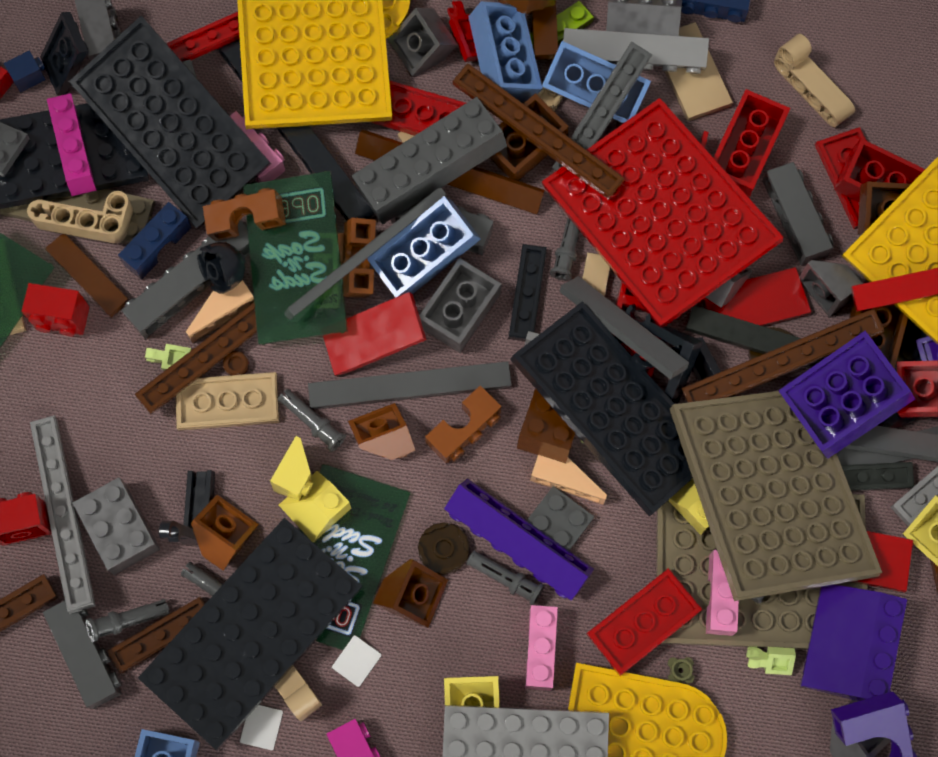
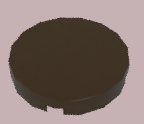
[418,522,470,575]

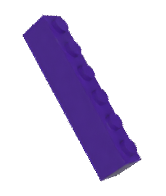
[444,478,594,601]

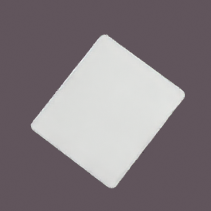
[332,635,381,687]
[240,705,283,750]

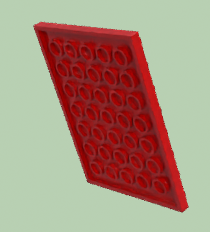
[542,98,784,327]

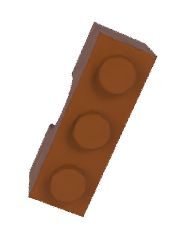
[203,188,286,241]
[342,218,376,298]
[425,385,502,464]

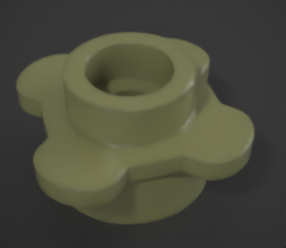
[667,657,694,684]

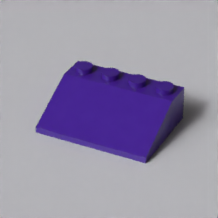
[779,331,915,459]
[800,584,907,702]

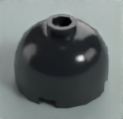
[197,242,245,294]

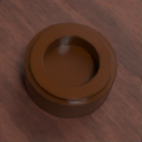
[223,351,249,376]

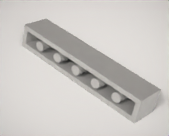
[563,28,709,74]

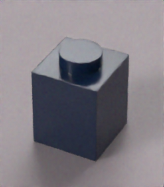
[3,50,46,93]

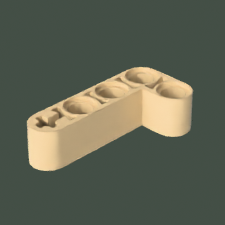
[774,34,855,127]
[27,191,133,243]
[275,666,322,721]

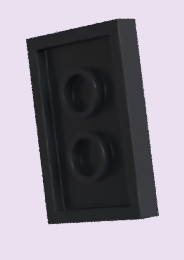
[40,12,88,96]

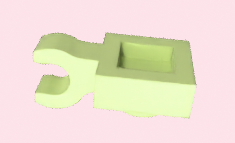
[145,344,191,371]
[746,647,796,675]

